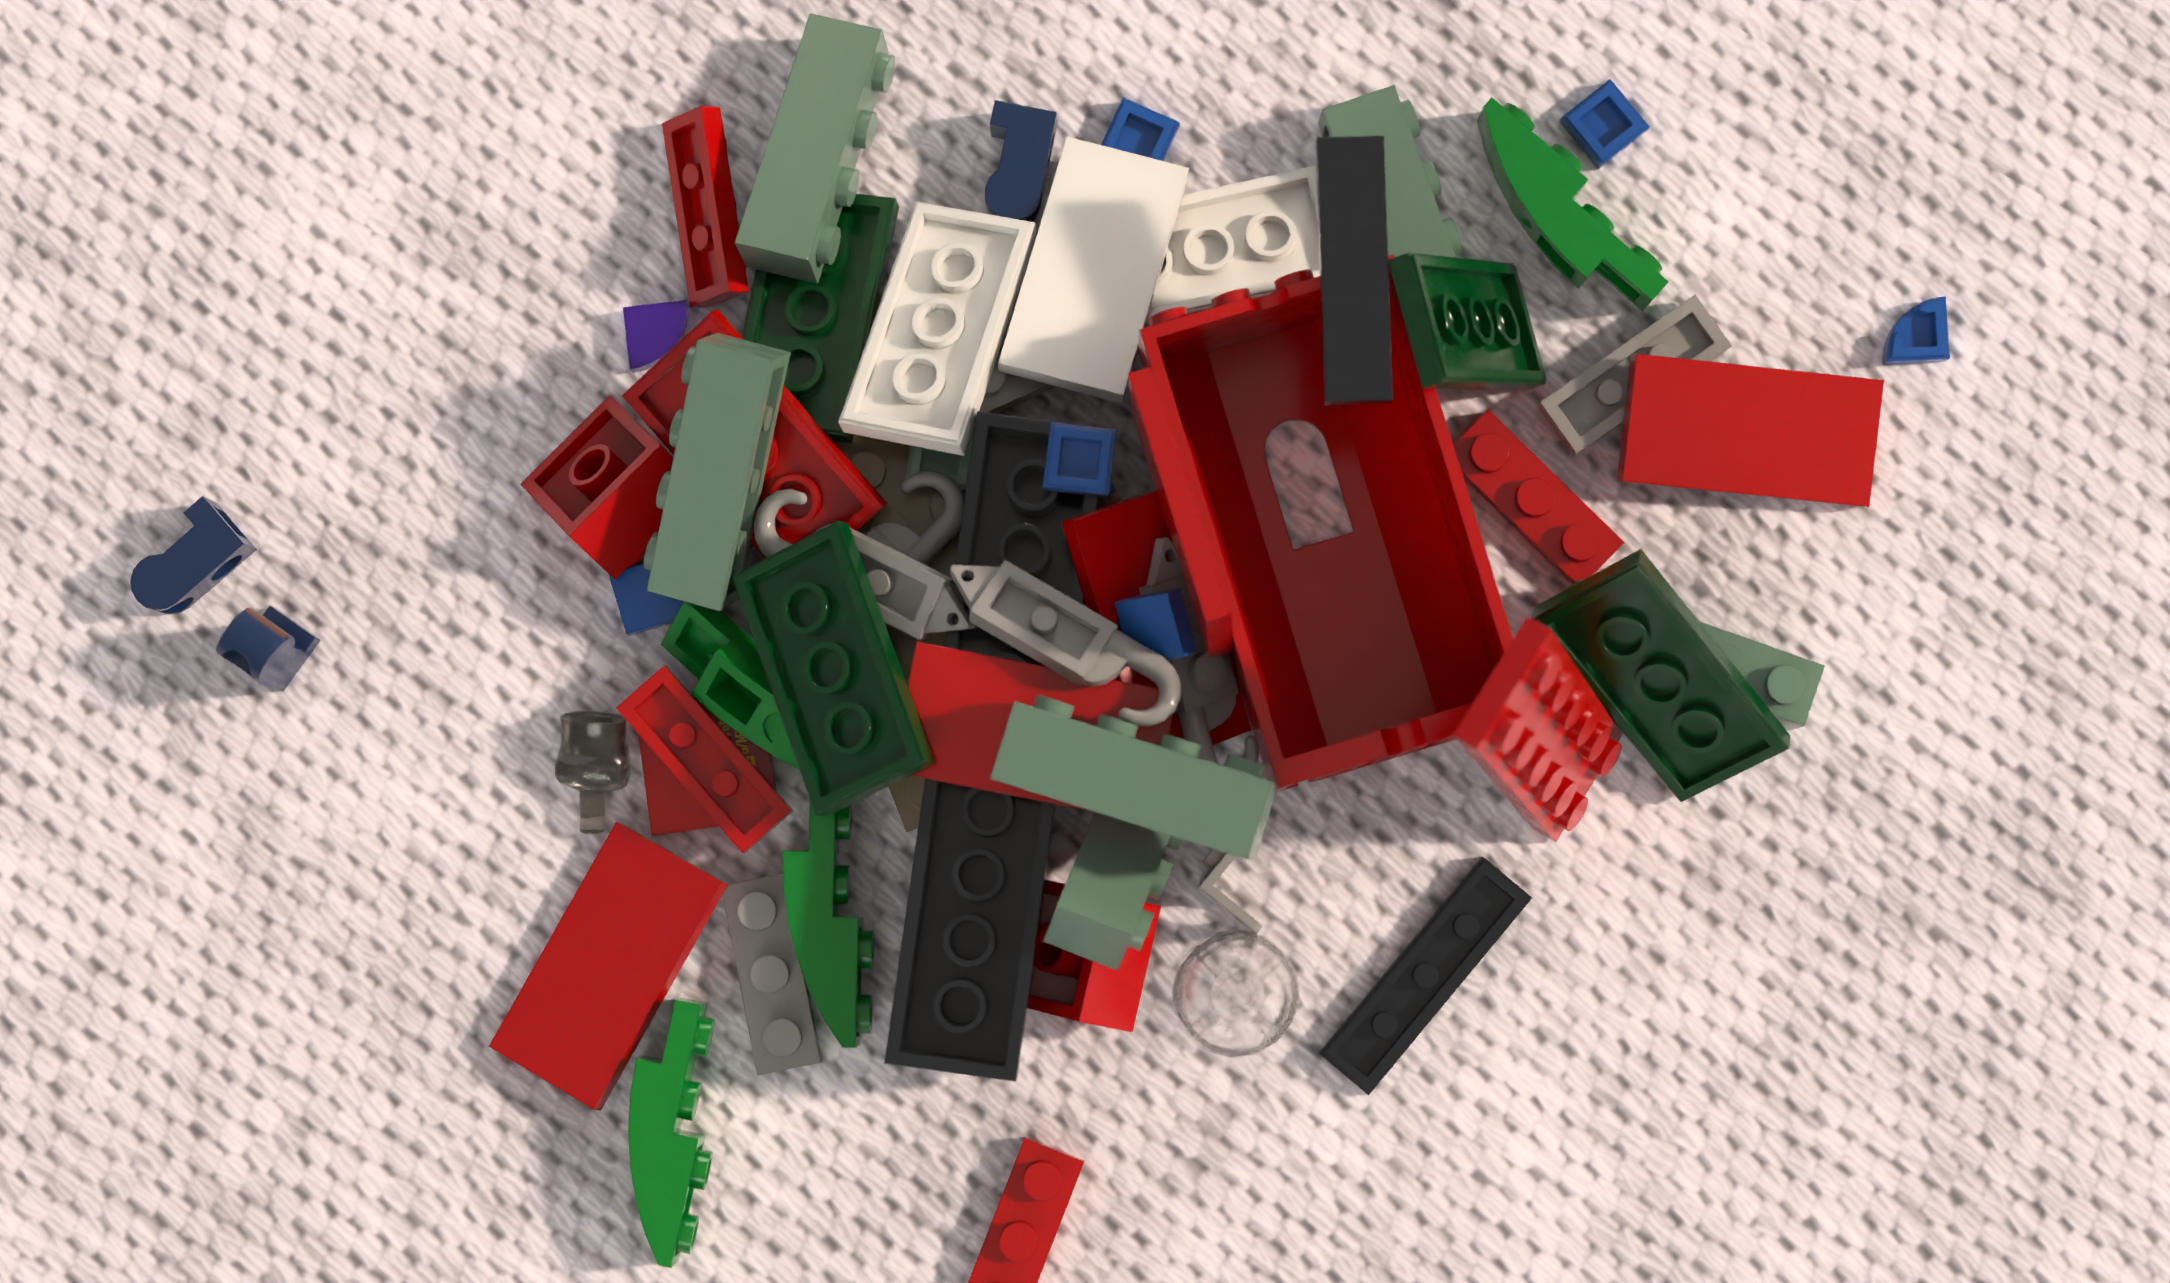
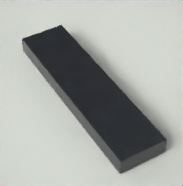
[1315,135,1393,405]
[1318,857,1532,1095]

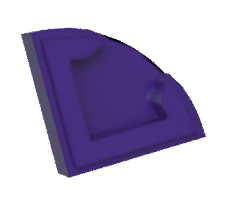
[623,300,689,373]

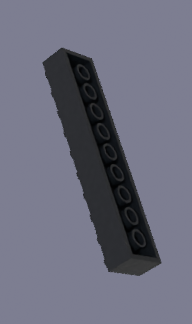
[884,411,1099,1082]

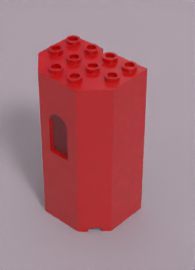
[1138,254,1513,792]

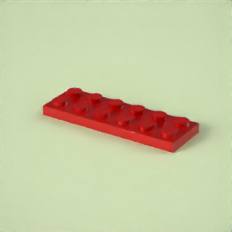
[1453,616,1623,842]

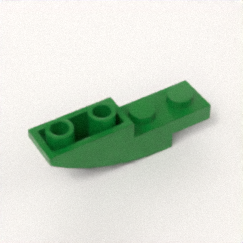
[1477,97,1669,312]
[660,601,867,798]
[783,800,874,1048]
[628,998,715,1268]

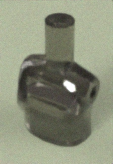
[555,711,631,834]

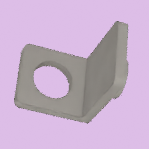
[1198,849,1263,934]

